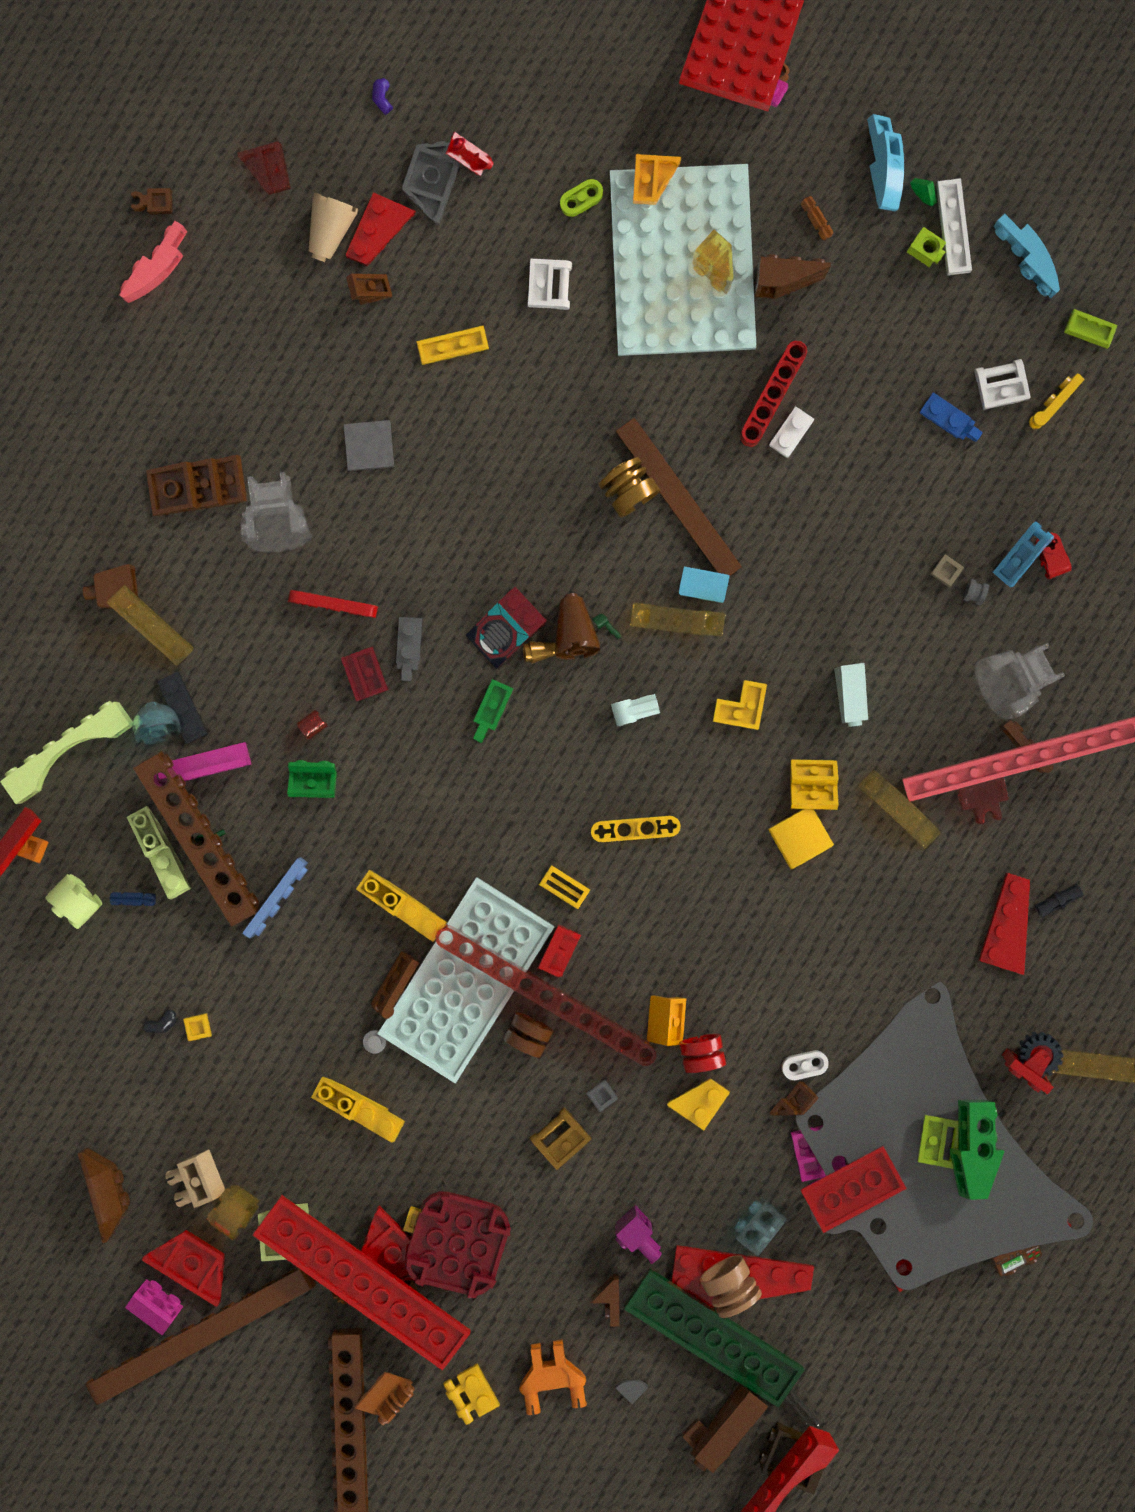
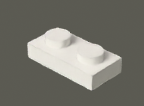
[769,406,814,458]

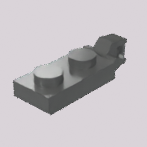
[396,617,423,682]

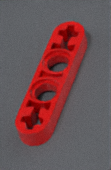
[288,590,378,618]

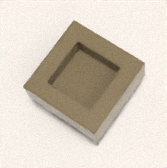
[931,554,964,587]

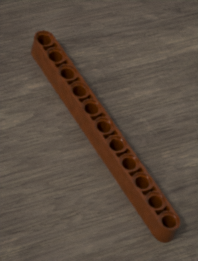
[85,1269,317,1405]

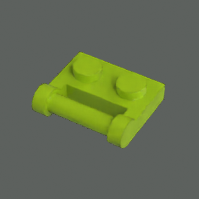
[917,1115,958,1169]

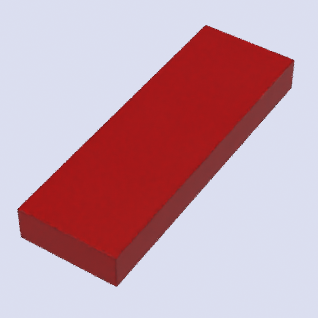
[0,807,41,876]

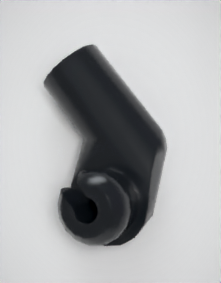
[144,1010,176,1033]

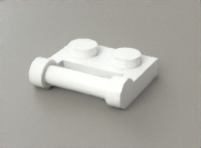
[528,259,572,310]
[974,359,1031,410]

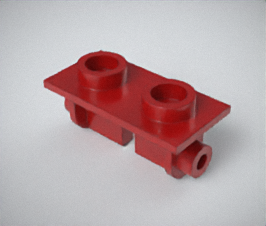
[446,132,493,176]

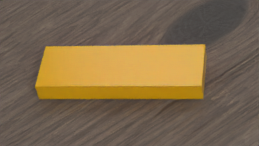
[416,326,489,365]

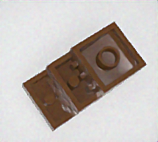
[146,455,247,516]

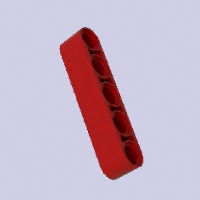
[740,341,807,447]

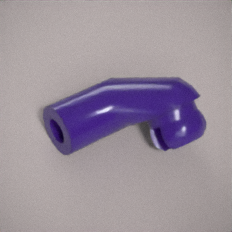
[372,78,393,115]

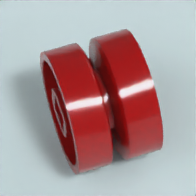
[679,1034,726,1073]

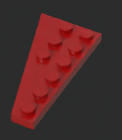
[671,1245,814,1308]

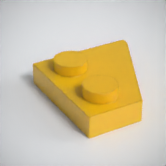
[667,1078,730,1130]

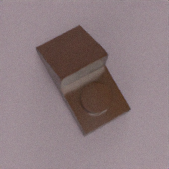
[346,273,392,305]
[591,1274,619,1327]

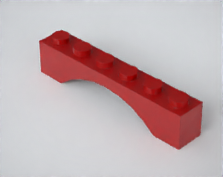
[741,1426,839,1512]

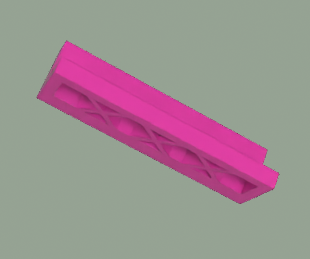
[158,742,251,783]

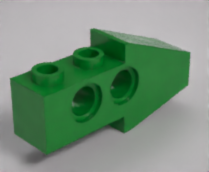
[950,1100,1004,1200]

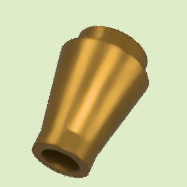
[523,641,556,664]

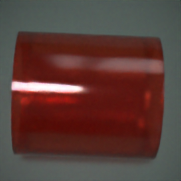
[297,710,328,740]

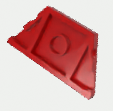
[360,1205,413,1282]
[142,1230,225,1307]

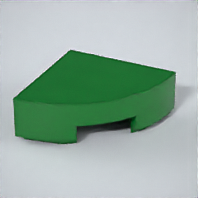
[910,178,937,206]

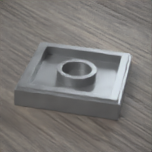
[344,420,394,471]

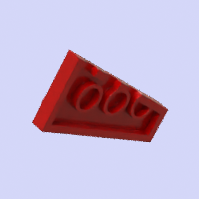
[979,873,1030,975]

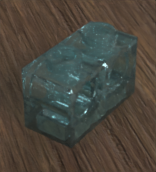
[734,1198,787,1256]

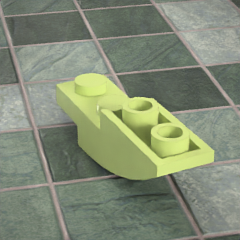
[127,806,191,899]

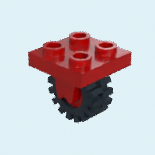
[1002,1031,1063,1094]

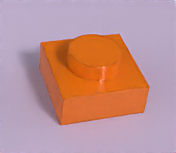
[17,836,49,863]

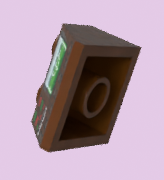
[990,1245,1042,1277]

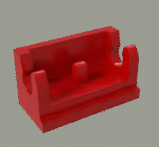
[538,924,581,977]

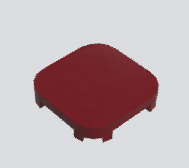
[405,1191,511,1298]

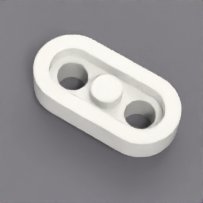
[782,1050,828,1080]

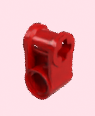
[1035,533,1072,579]

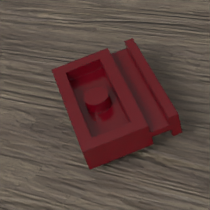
[341,647,389,702]

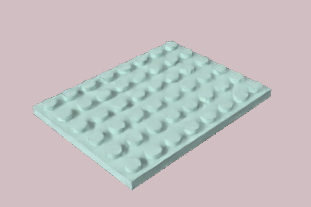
[610,164,756,356]

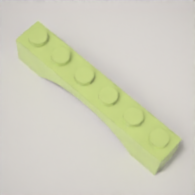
[0,701,135,804]

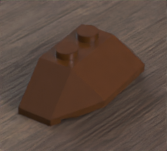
[78,1148,130,1243]

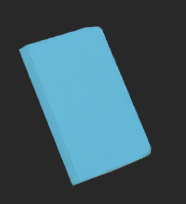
[679,567,729,603]

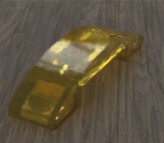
[630,603,725,637]
[858,770,941,849]

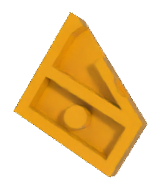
[633,154,681,205]

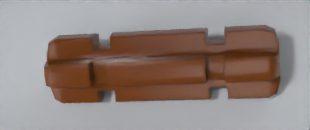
[801,196,833,240]

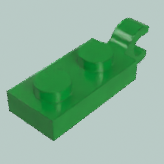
[473,679,513,743]

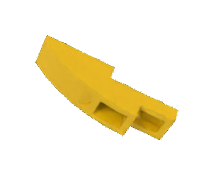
[356,870,447,942]
[311,1077,405,1143]

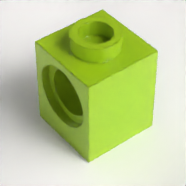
[907,227,946,267]

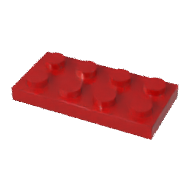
[800,1145,907,1233]

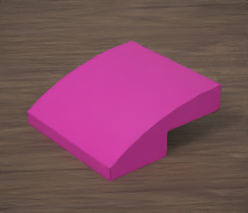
[791,1125,846,1182]

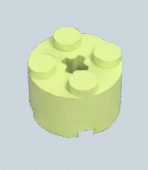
[45,874,102,929]

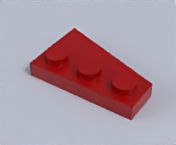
[345,192,416,266]

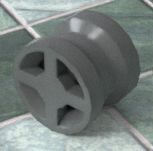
[963,578,989,606]

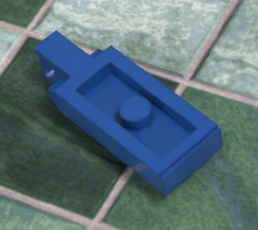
[919,393,983,441]

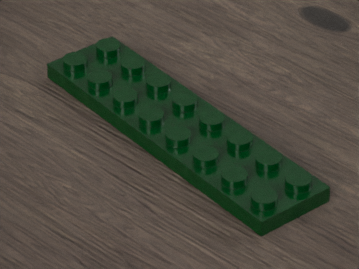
[624,1268,804,1408]

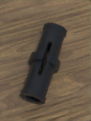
[1035,883,1084,918]

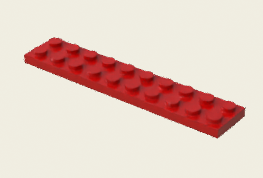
[253,1195,471,1371]

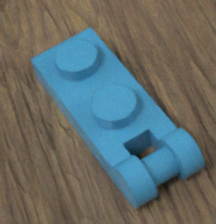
[993,522,1054,587]

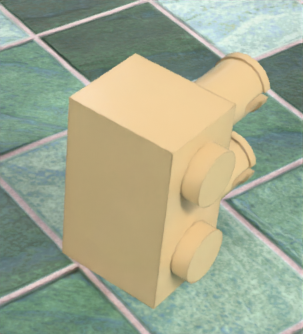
[166,1150,226,1208]

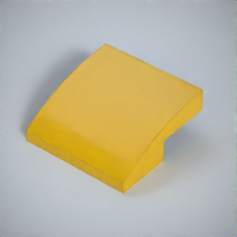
[790,760,838,810]
[768,809,834,869]

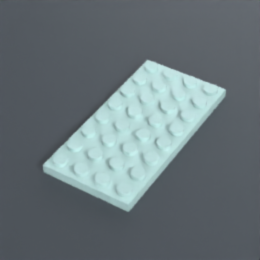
[378,877,554,1084]

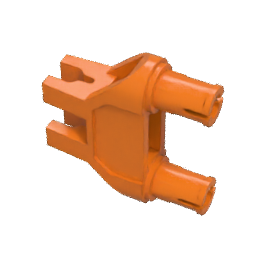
[519,1340,587,1415]

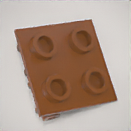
[355,1372,415,1425]

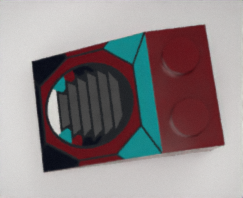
[465,587,547,669]

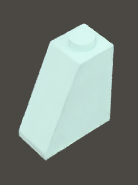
[834,663,868,727]

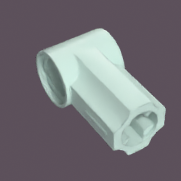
[611,694,660,727]

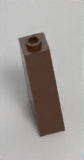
[691,1384,768,1473]

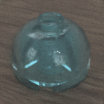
[133,702,181,745]

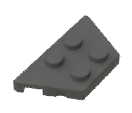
[402,139,467,226]

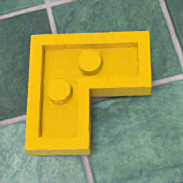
[713,680,767,730]

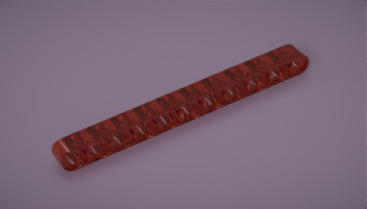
[435,924,656,1066]

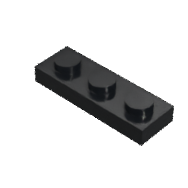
[157,672,208,744]

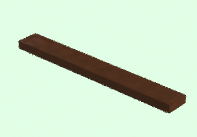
[616,418,742,576]

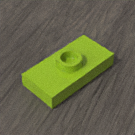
[1064,309,1118,349]

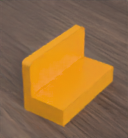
[647,996,686,1046]

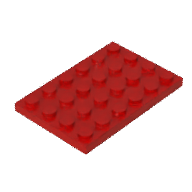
[679,0,804,111]

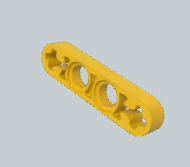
[591,816,681,842]

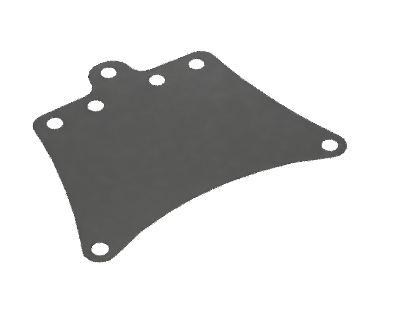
[796,982,1093,1290]

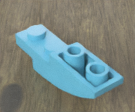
[867,114,904,211]
[993,214,1060,298]

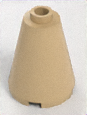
[308,193,358,262]

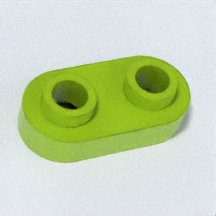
[560,179,603,217]

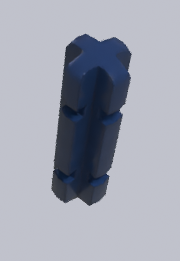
[110,892,156,906]

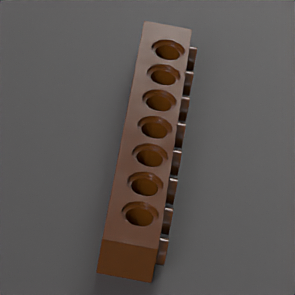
[133,751,259,926]
[328,1328,369,1512]

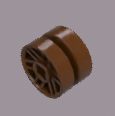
[503,1012,554,1058]

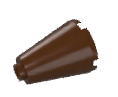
[554,593,600,660]

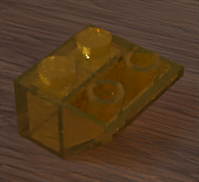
[692,229,734,295]

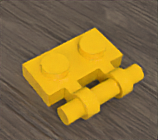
[443,1364,500,1425]

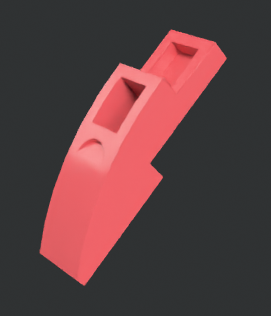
[119,221,187,303]

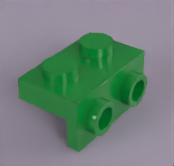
[287,760,337,798]

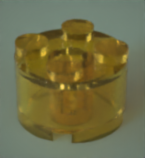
[206,1185,261,1240]

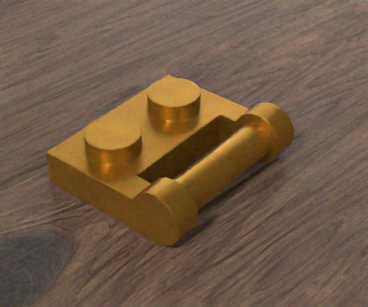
[530,1107,591,1170]

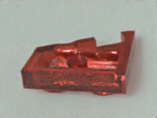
[237,141,291,195]

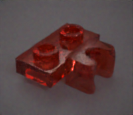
[957,777,1009,824]

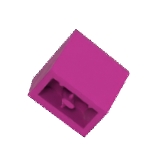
[125,1279,183,1335]

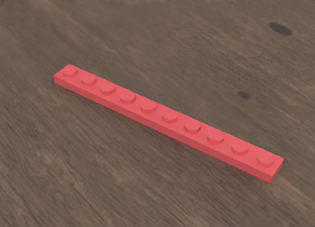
[903,716,1135,802]

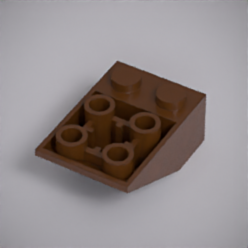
[754,254,831,299]

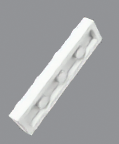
[936,179,972,276]

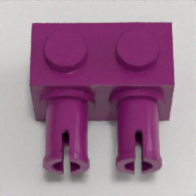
[615,1205,662,1264]

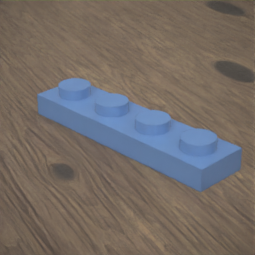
[243,857,308,938]

